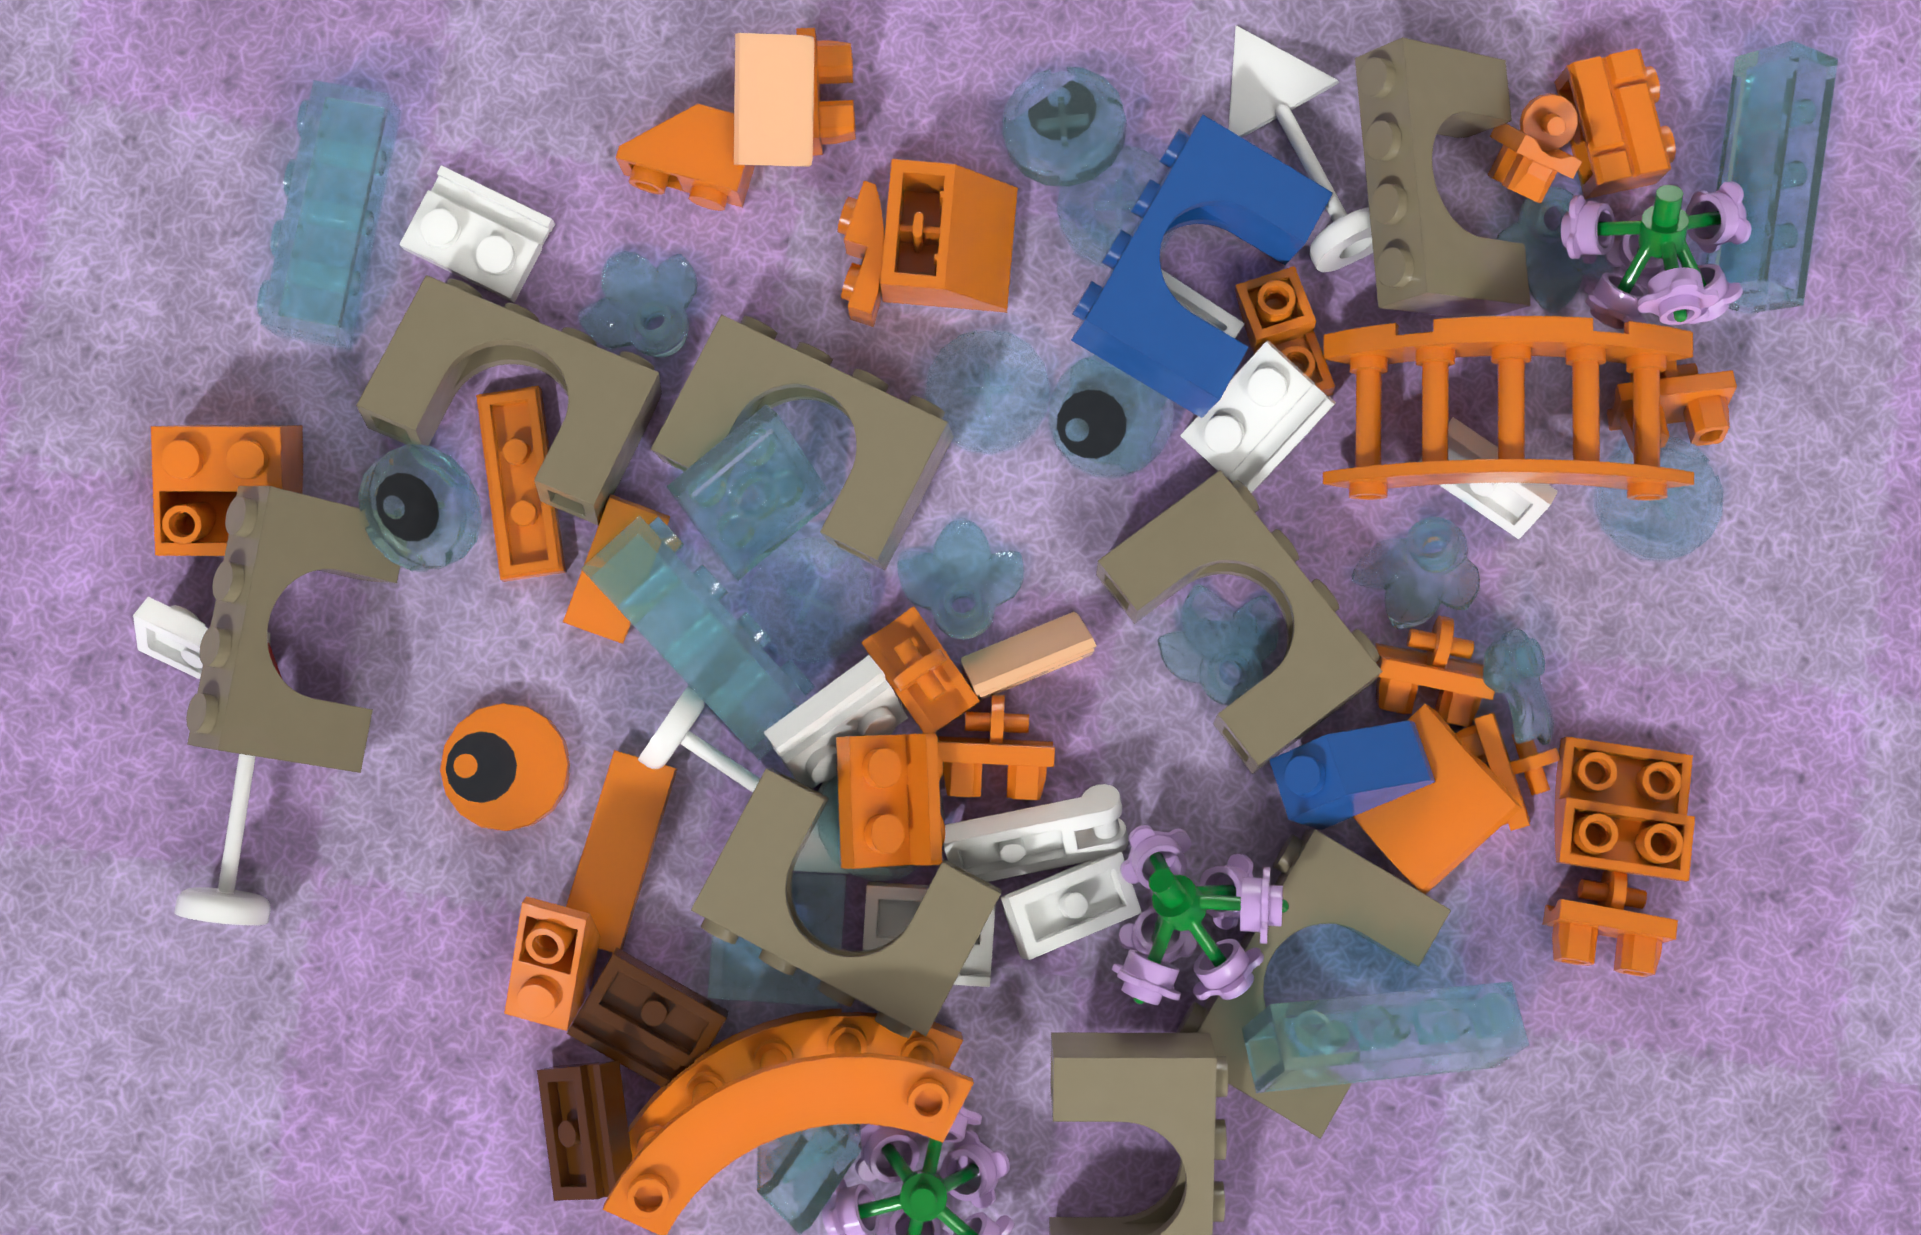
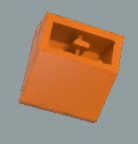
[880,159,1018,313]
[151,425,304,556]

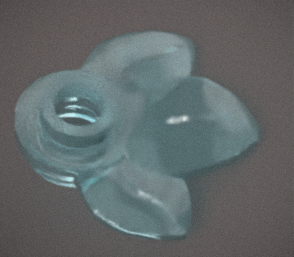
[1496,187,1614,314]
[578,251,698,357]
[897,517,1024,639]
[1352,517,1480,629]
[1157,584,1278,706]
[1483,629,1554,745]

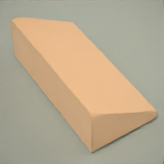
[734,33,815,167]
[961,612,1096,701]

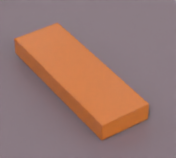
[476,386,566,582]
[566,750,678,952]

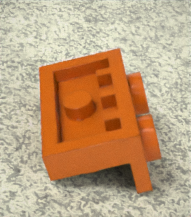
[836,733,945,869]

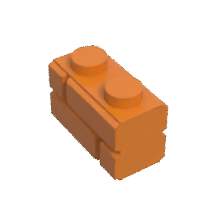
[1554,48,1676,199]

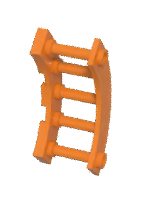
[1323,316,1694,501]
[603,1008,974,1235]

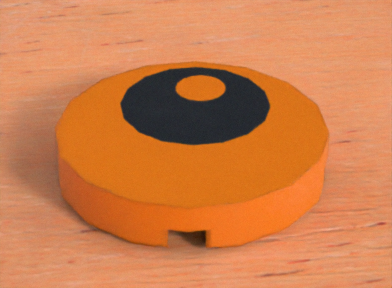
[440,703,570,831]

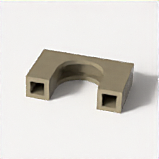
[1355,37,1531,318]
[356,275,662,526]
[651,314,954,570]
[1096,470,1383,774]
[186,486,405,773]
[691,768,1002,1038]
[1176,829,1451,1139]
[1049,1032,1228,1235]

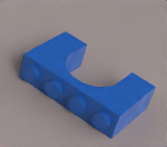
[1071,115,1333,418]

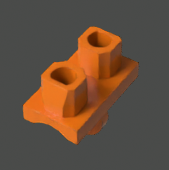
[796,28,856,156]
[1488,93,1582,204]
[1607,360,1737,453]
[861,606,980,733]
[1375,615,1497,727]
[938,694,1055,800]
[1455,712,1560,831]
[1542,870,1678,977]

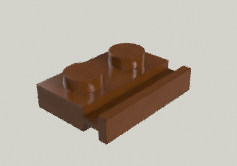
[566,947,729,1087]
[537,1060,632,1201]

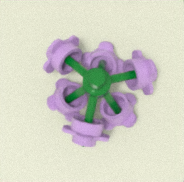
[1561,181,1752,329]
[1112,825,1289,1005]
[822,1101,1014,1235]

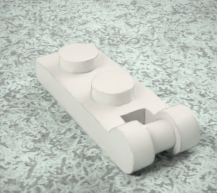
[943,784,1128,882]

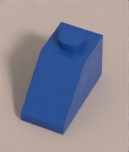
[1269,720,1436,830]

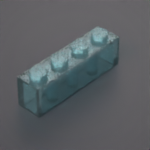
[1705,40,1838,314]
[257,80,402,350]
[581,515,815,761]
[1242,981,1529,1093]

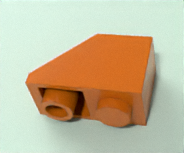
[616,104,755,211]
[504,896,600,1031]

